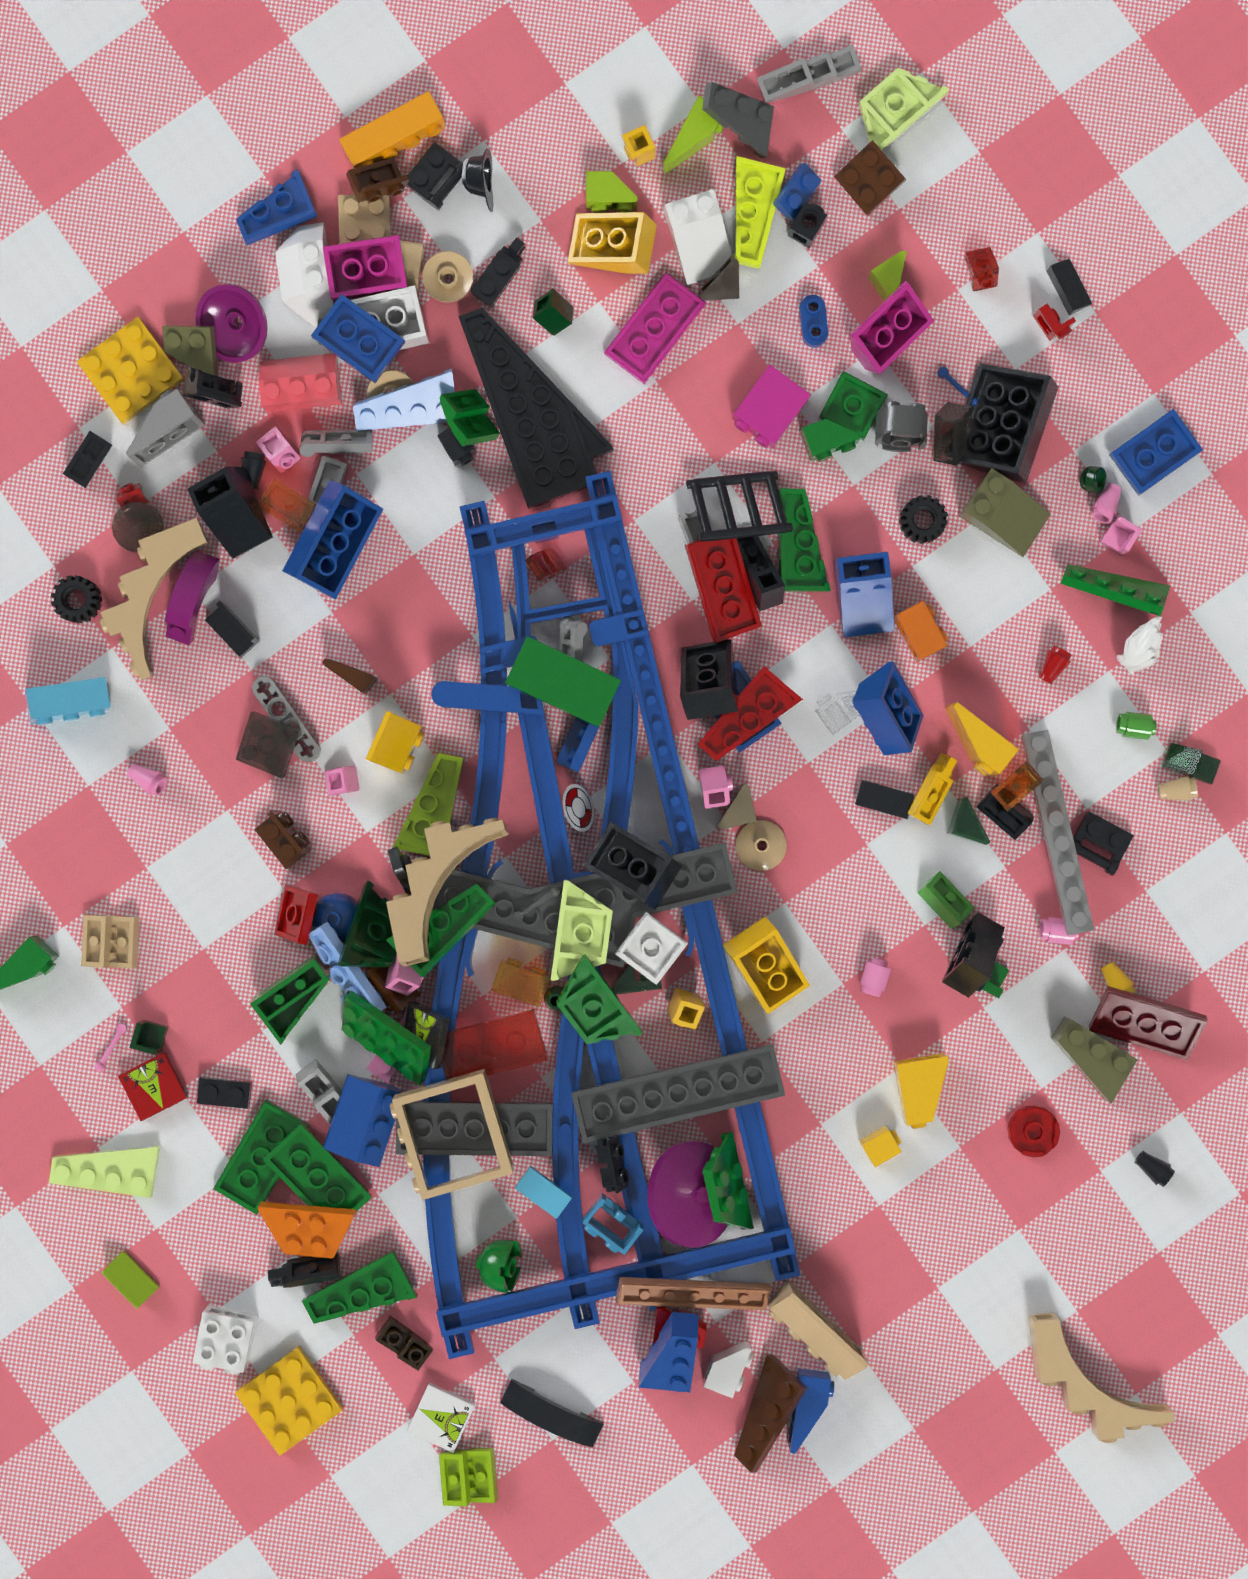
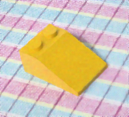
[568,212,657,274]
[945,702,1019,776]
[365,711,425,774]

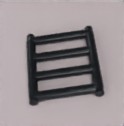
[686,471,793,542]

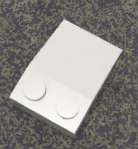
[664,189,732,286]

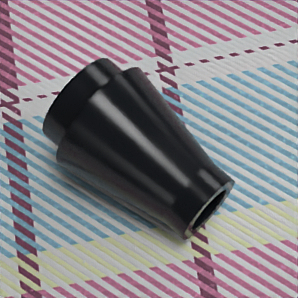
[241,451,267,489]
[1134,1150,1175,1187]

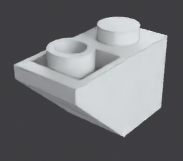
[703,1341,754,1398]

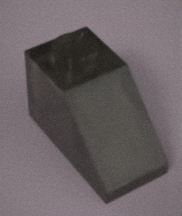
[933,402,972,466]

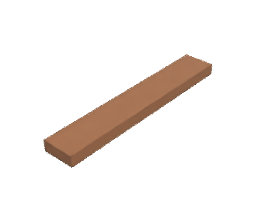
[615,1277,771,1310]

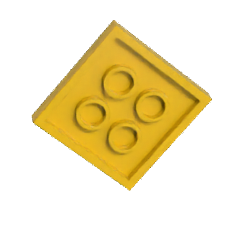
[76,317,185,425]
[235,1346,344,1456]

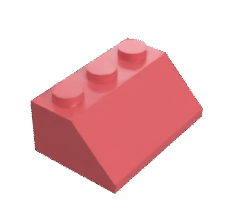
[258,353,342,413]

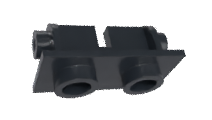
[595,1135,629,1193]

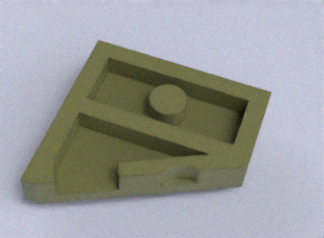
[162,325,218,376]

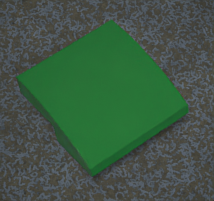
[439,389,500,446]

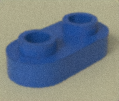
[799,295,828,348]

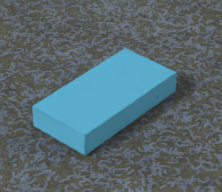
[515,1165,572,1219]

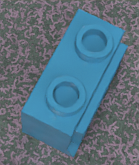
[583,1193,643,1255]

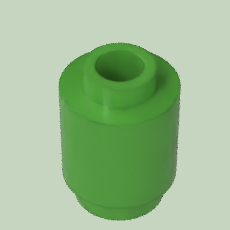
[1116,712,1157,740]

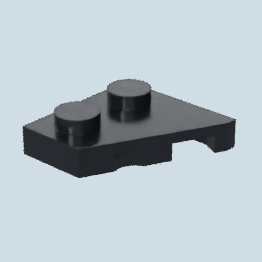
[387,846,412,896]

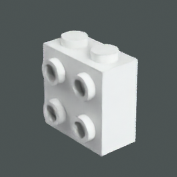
[193,1305,258,1375]

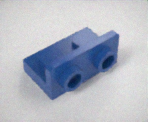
[556,717,599,773]

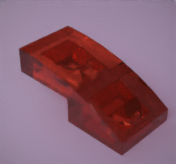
[525,548,567,582]

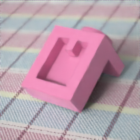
[256,426,300,473]

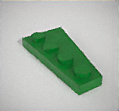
[778,488,831,592]

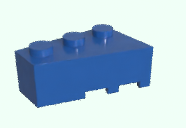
[639,1312,698,1393]

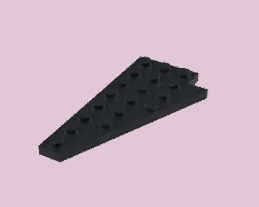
[458,308,614,509]

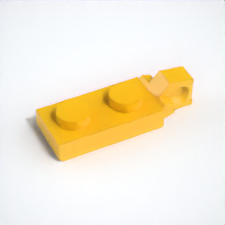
[907,753,957,826]

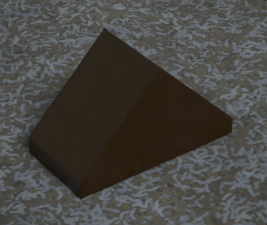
[698,253,739,301]

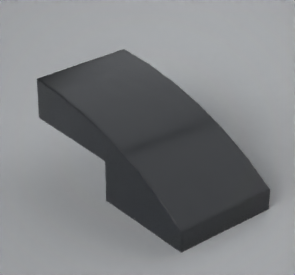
[855,780,915,820]

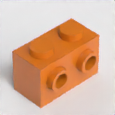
[894,600,948,662]

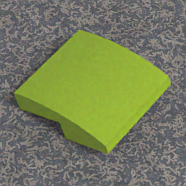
[439,1448,498,1506]

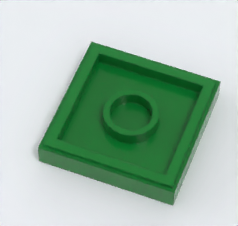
[819,371,888,441]

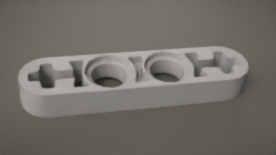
[252,676,321,762]

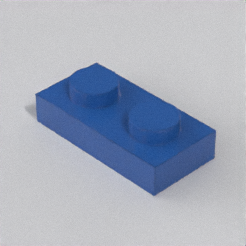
[772,163,822,221]

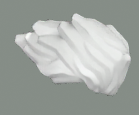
[1117,616,1163,675]

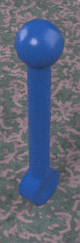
[937,367,979,406]

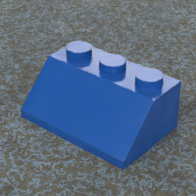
[853,661,924,755]
[323,1074,402,1167]

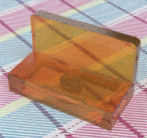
[260,478,317,534]

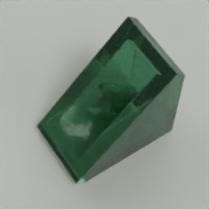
[947,797,991,845]

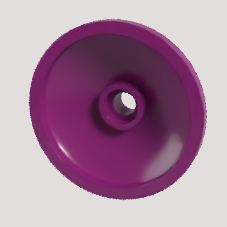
[195,284,268,363]

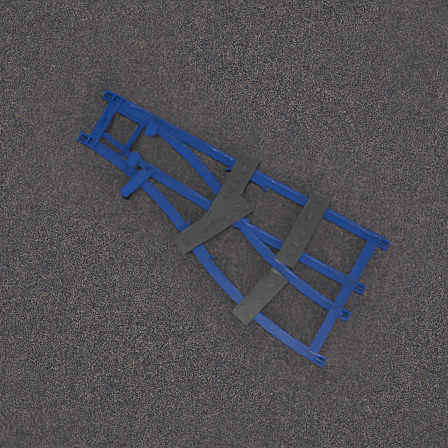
[396,471,801,1359]

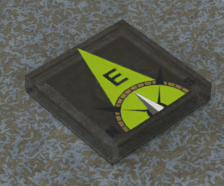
[404,1001,450,1069]

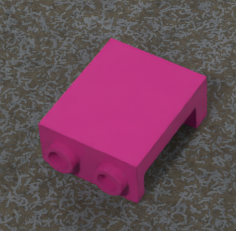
[732,365,811,449]

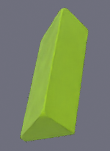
[101,1251,160,1309]

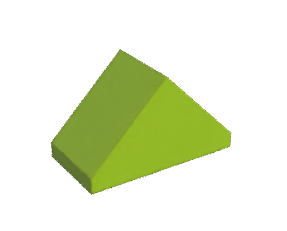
[868,251,906,301]

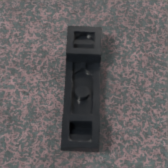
[500,1378,604,1448]

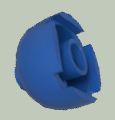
[312,892,358,943]

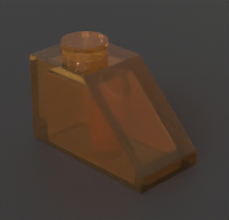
[991,761,1044,812]

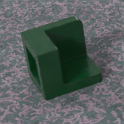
[533,288,573,336]
[129,1020,169,1055]

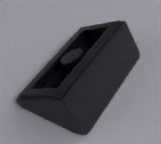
[1046,259,1092,316]
[976,784,1034,840]

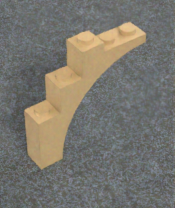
[99,518,209,680]
[386,818,509,967]
[1028,1312,1175,1443]

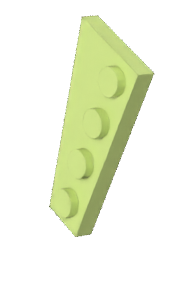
[49,1145,160,1198]

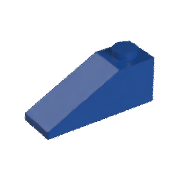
[788,1368,835,1454]

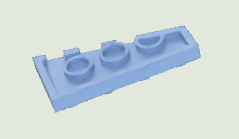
[353,369,455,431]
[309,922,387,1011]

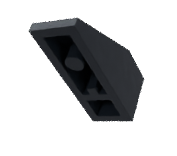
[737,536,785,611]

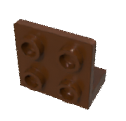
[254,810,311,869]

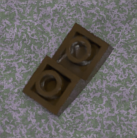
[375,1316,433,1371]

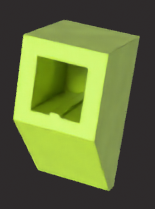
[586,171,637,213]

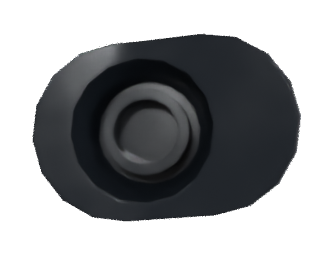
[462,148,494,212]

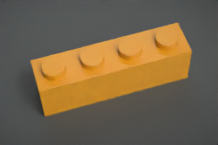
[339,91,446,169]

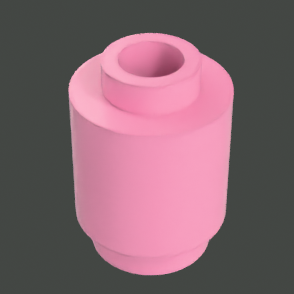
[1039,917,1079,945]
[860,957,891,997]

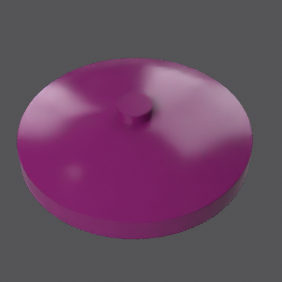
[647,1141,728,1248]

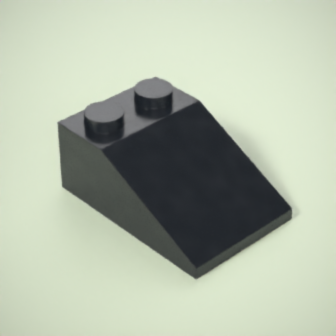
[680,639,738,720]
[584,822,682,910]

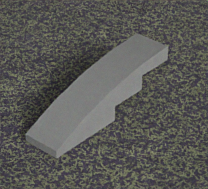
[757,44,862,103]

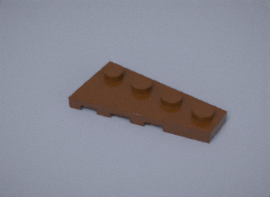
[734,1354,807,1473]

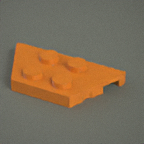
[258,1202,357,1258]

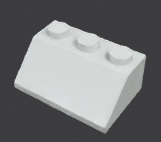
[351,285,429,350]

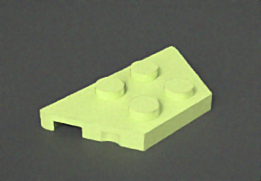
[859,68,949,151]
[551,880,613,981]

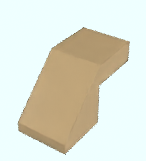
[400,240,424,299]

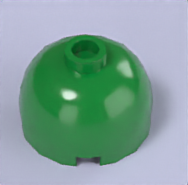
[476,1240,522,1293]

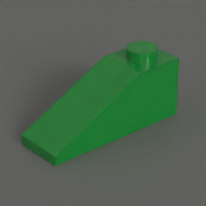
[0,935,59,990]

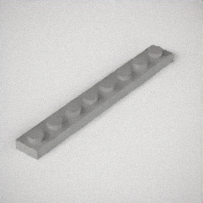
[1021,730,1094,936]

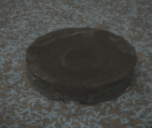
[112,501,164,553]

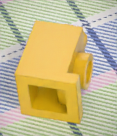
[622,125,656,167]

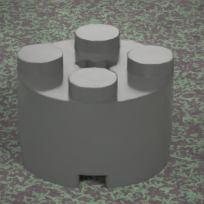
[875,401,928,452]

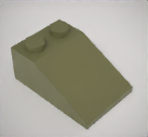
[959,468,1051,557]

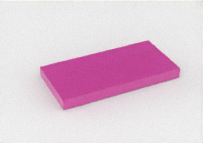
[604,272,706,385]

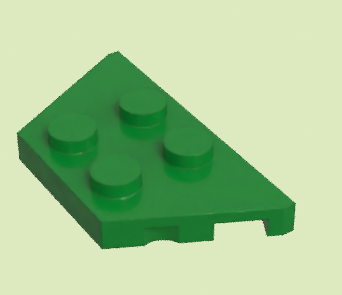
[556,954,643,1044]
[702,1132,754,1230]

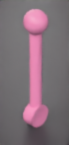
[94,1023,128,1072]

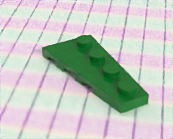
[1060,564,1170,616]
[386,884,496,977]
[302,1250,418,1324]

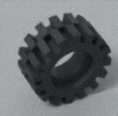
[899,495,948,544]
[51,575,102,623]

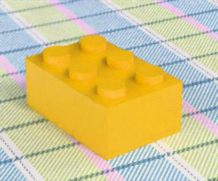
[722,917,810,1014]

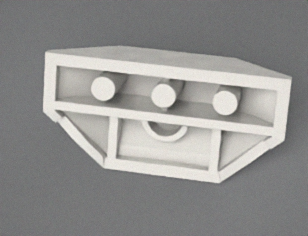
[275,222,334,327]

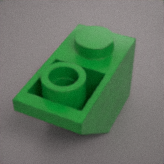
[800,419,861,462]

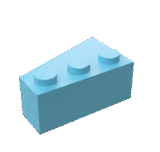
[25,677,111,725]

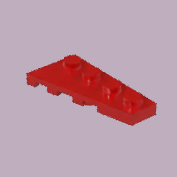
[697,666,803,761]

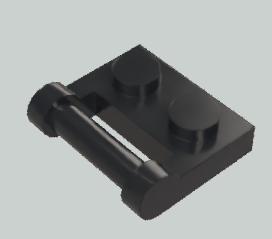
[406,142,463,211]
[1073,811,1134,876]

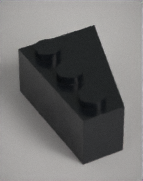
[942,912,1005,998]

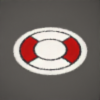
[563,784,594,832]

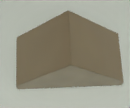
[716,783,757,830]

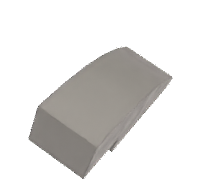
[295,1059,342,1124]

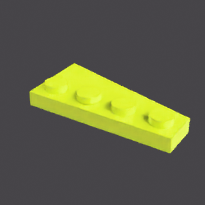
[735,156,786,269]

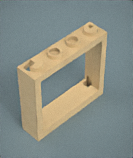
[390,1068,514,1200]

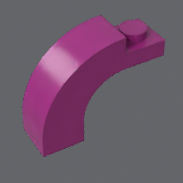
[164,550,220,645]

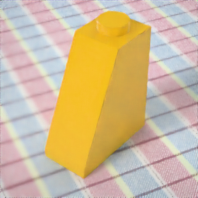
[893,1053,949,1129]

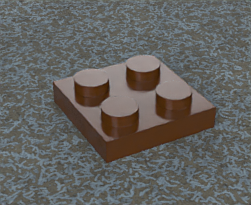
[834,140,907,216]

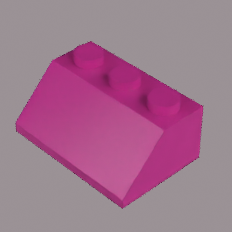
[850,281,934,374]

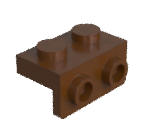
[346,158,410,203]

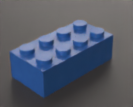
[282,480,383,600]

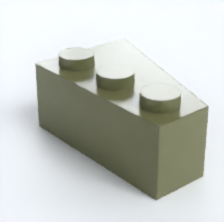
[1051,1016,1138,1104]

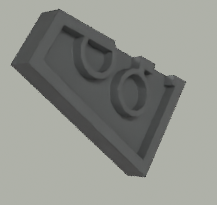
[702,82,774,158]

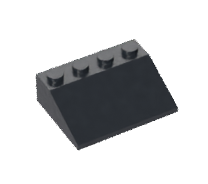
[947,363,1059,483]

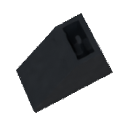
[187,467,273,559]

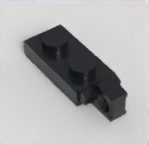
[470,237,526,308]
[268,1252,340,1288]

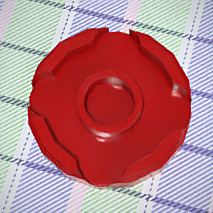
[1007,1105,1060,1158]

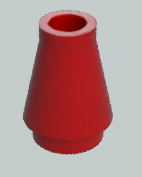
[1038,645,1072,685]

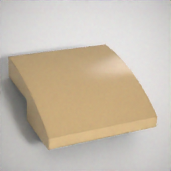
[81,915,139,969]

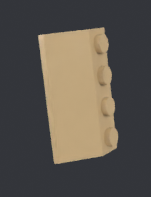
[768,1280,869,1380]

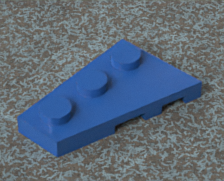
[236,169,318,246]

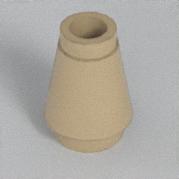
[1158,776,1198,801]

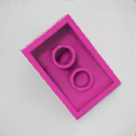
[323,235,407,303]

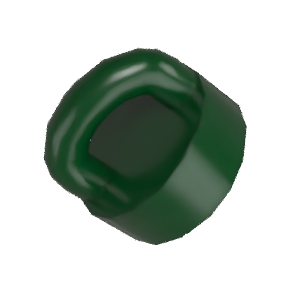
[1080,466,1107,493]

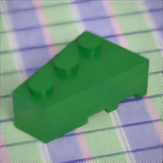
[250,954,330,1045]

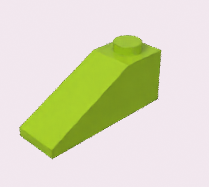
[663,95,724,174]

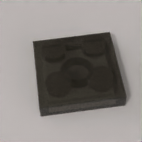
[236,711,300,778]

